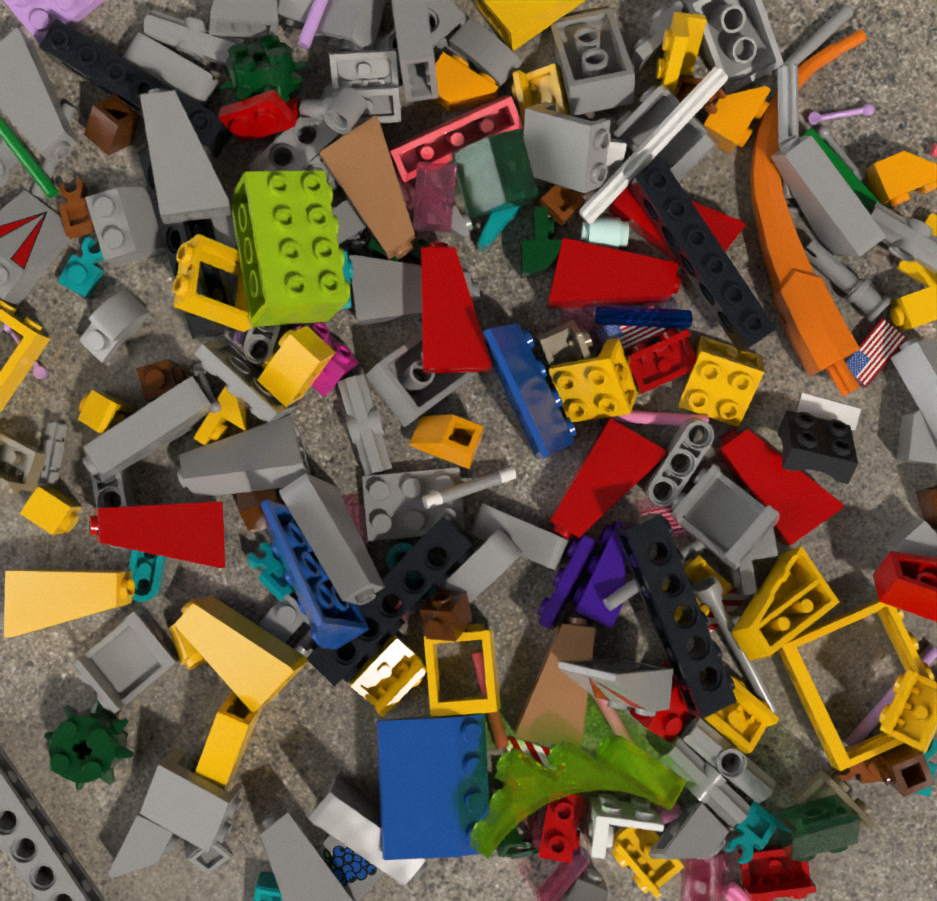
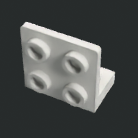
[584,794,664,859]

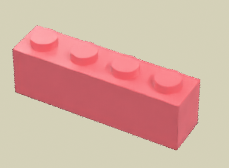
[388,95,524,182]

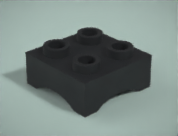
[778,410,858,484]

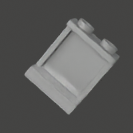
[613,85,720,182]
[521,102,611,193]
[671,464,780,571]
[73,608,180,713]
[140,747,243,853]

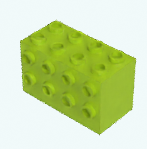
[229,170,350,327]

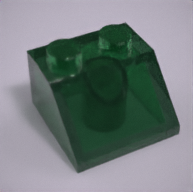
[451,128,538,219]
[773,794,860,862]

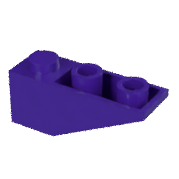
[571,520,625,628]

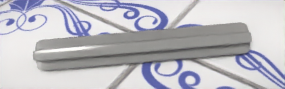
[778,64,799,198]

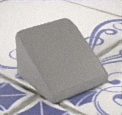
[184,841,233,875]

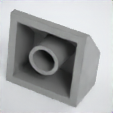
[85,186,167,268]

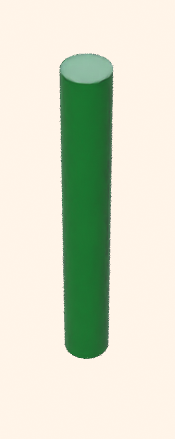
[0,116,59,198]

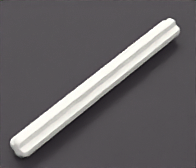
[579,66,728,224]

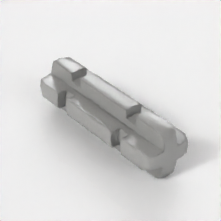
[38,421,68,486]

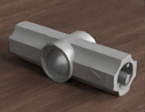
[143,10,246,66]
[868,202,937,274]
[338,374,393,476]
[680,717,777,804]
[659,736,751,828]

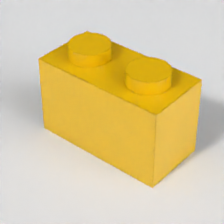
[257,325,336,407]

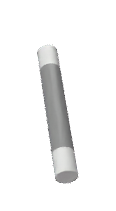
[422,466,516,509]

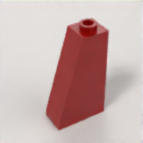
[608,181,746,269]
[546,238,681,310]
[421,242,491,373]
[549,418,668,539]
[714,428,844,546]
[89,501,226,568]

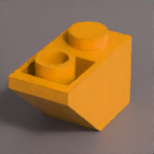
[429,52,498,113]
[703,86,771,154]
[865,151,937,208]
[409,414,484,469]

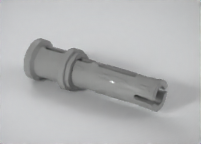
[804,238,892,322]

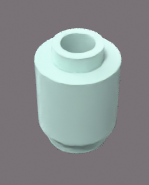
[581,216,629,250]

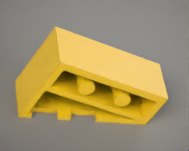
[731,546,840,661]

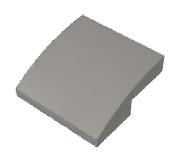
[329,49,402,125]

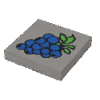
[316,834,384,901]

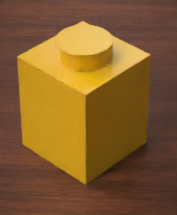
[890,285,937,332]
[19,486,82,535]

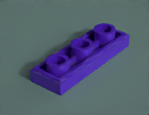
[537,535,599,629]

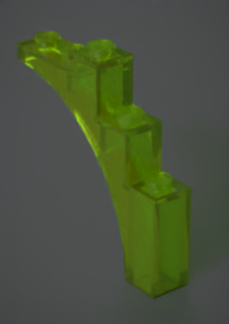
[469,734,687,859]

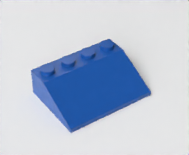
[483,323,577,460]
[261,500,369,649]
[377,713,492,860]

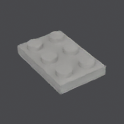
[194,339,298,422]
[362,467,465,541]

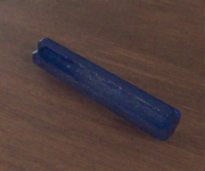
[595,306,693,329]

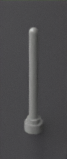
[695,576,777,713]

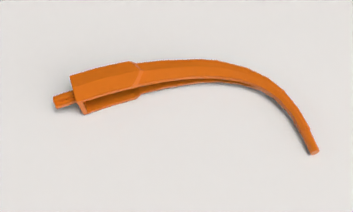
[750,29,867,397]

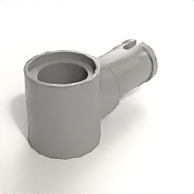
[299,87,367,134]

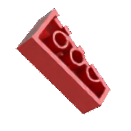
[873,551,937,622]

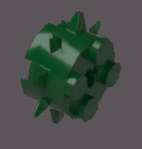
[219,35,307,103]
[44,700,134,790]

